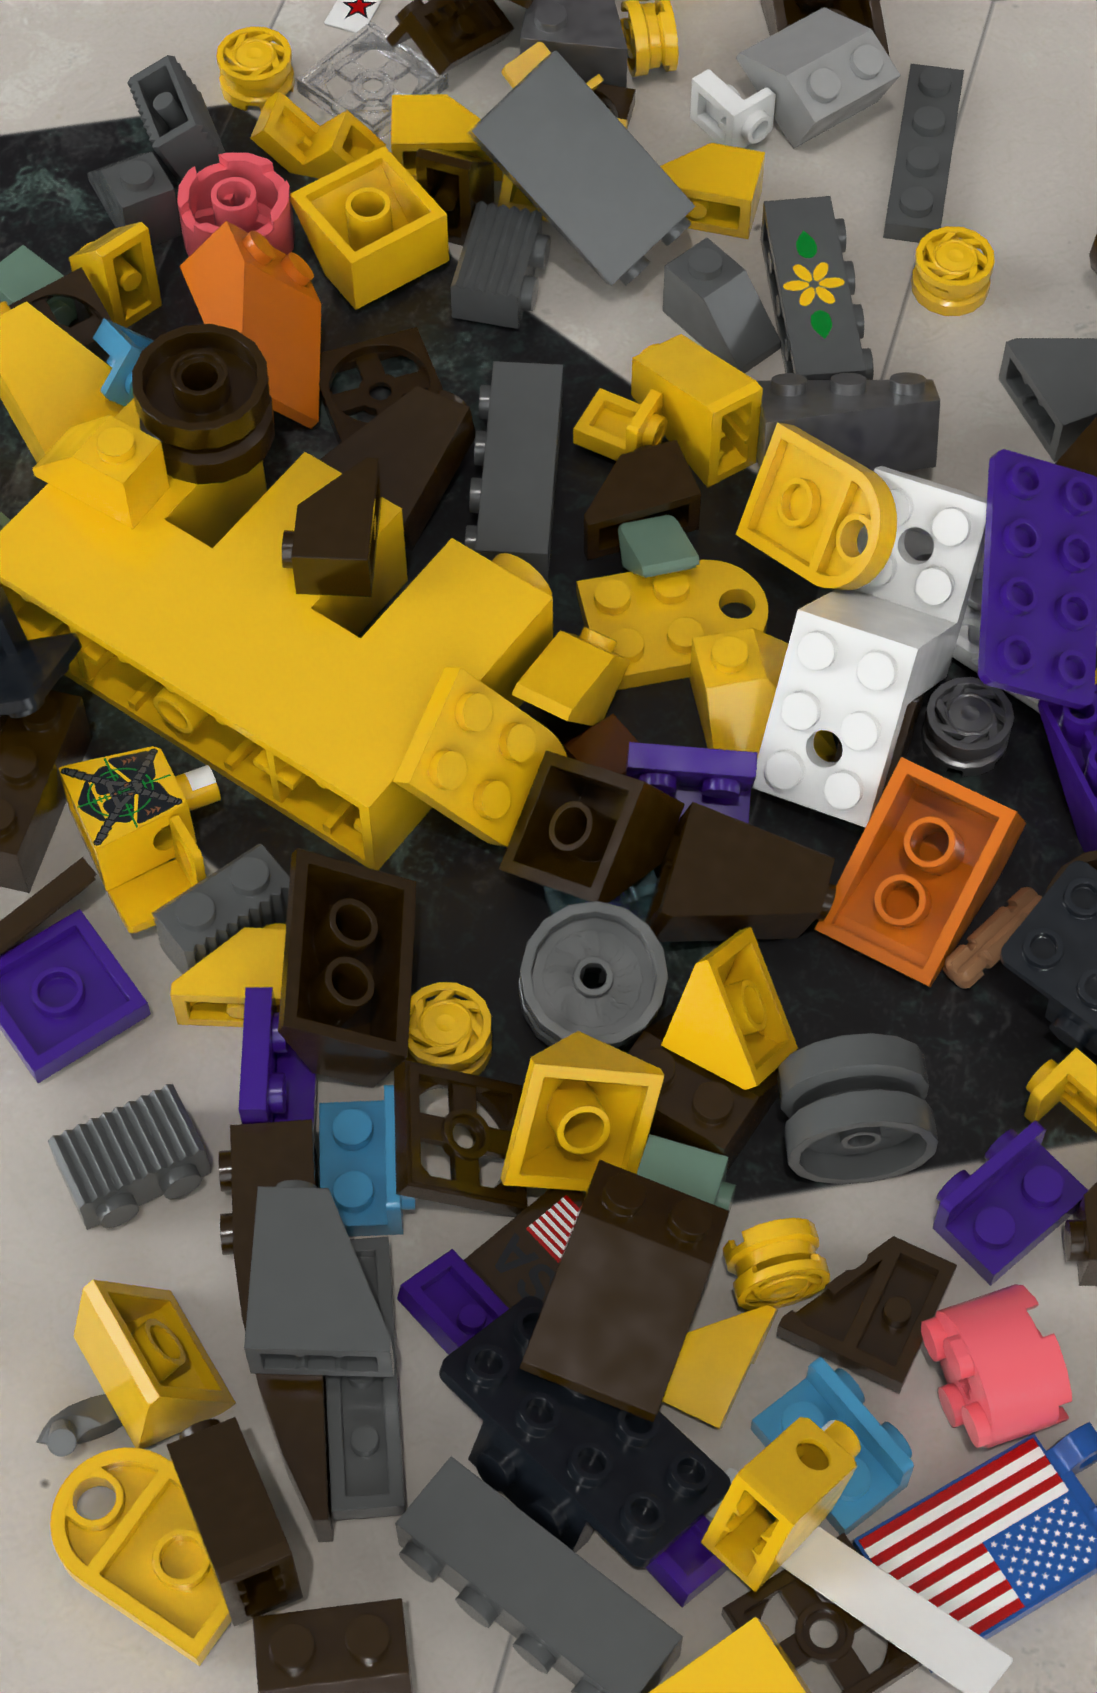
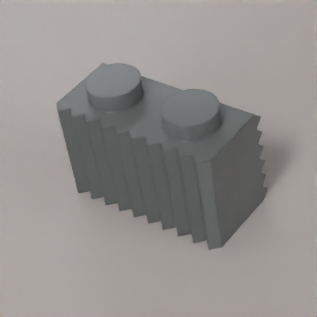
[127,55,226,183]
[450,201,551,329]
[152,844,290,975]
[48,1084,211,1230]

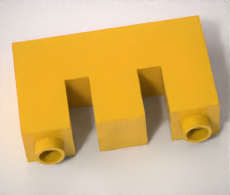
[0,398,553,871]

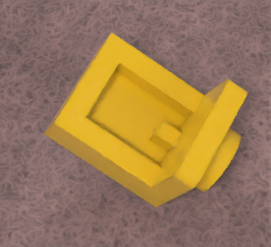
[573,388,668,461]
[1024,1048,1097,1133]

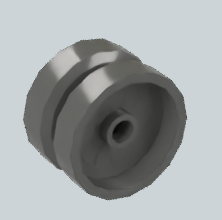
[518,901,668,1052]
[777,1033,938,1184]

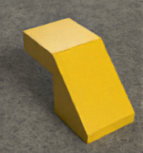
[250,91,386,179]

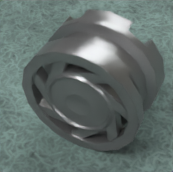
[921,677,1014,777]

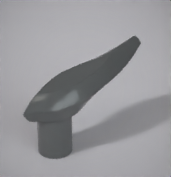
[36,1394,123,1457]

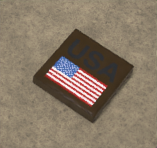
[464,1189,585,1309]

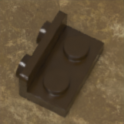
[386,0,515,76]

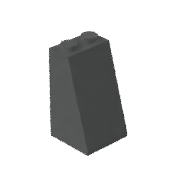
[467,50,695,286]

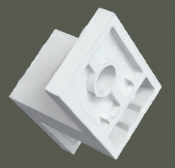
[752,466,987,828]

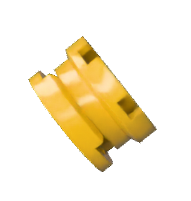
[620,0,679,77]
[216,26,295,112]
[911,226,995,316]
[405,982,492,1076]
[722,1218,830,1310]

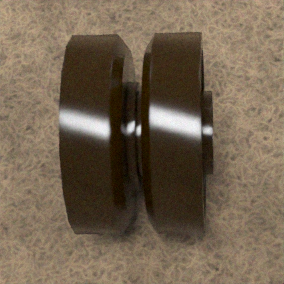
[132,324,275,484]

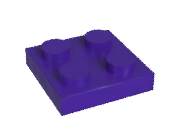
[0,909,151,1083]

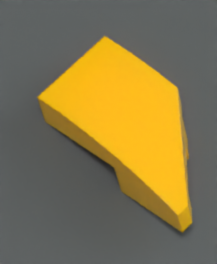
[662,1305,778,1429]

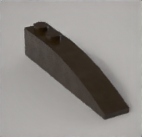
[218,1119,333,1542]

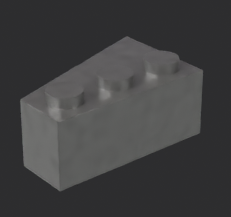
[520,0,628,88]
[757,372,940,472]

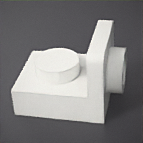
[690,69,776,148]

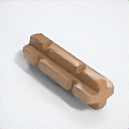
[943,887,1043,989]

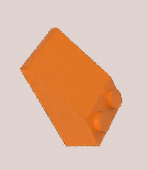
[180,221,321,429]
[814,757,1026,988]

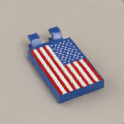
[852,1422,1097,1673]

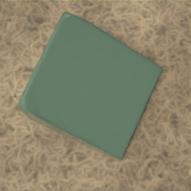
[618,515,700,578]

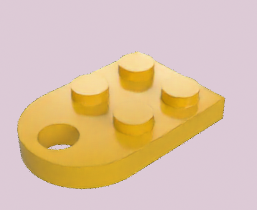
[735,422,897,590]
[576,560,768,690]
[393,667,567,847]
[50,1448,232,1666]

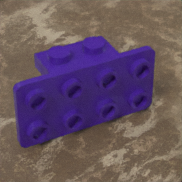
[978,449,1097,709]

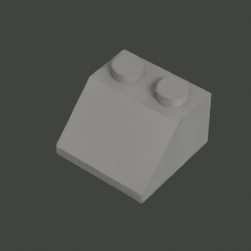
[736,7,901,149]

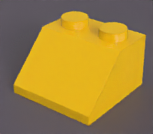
[290,146,449,310]

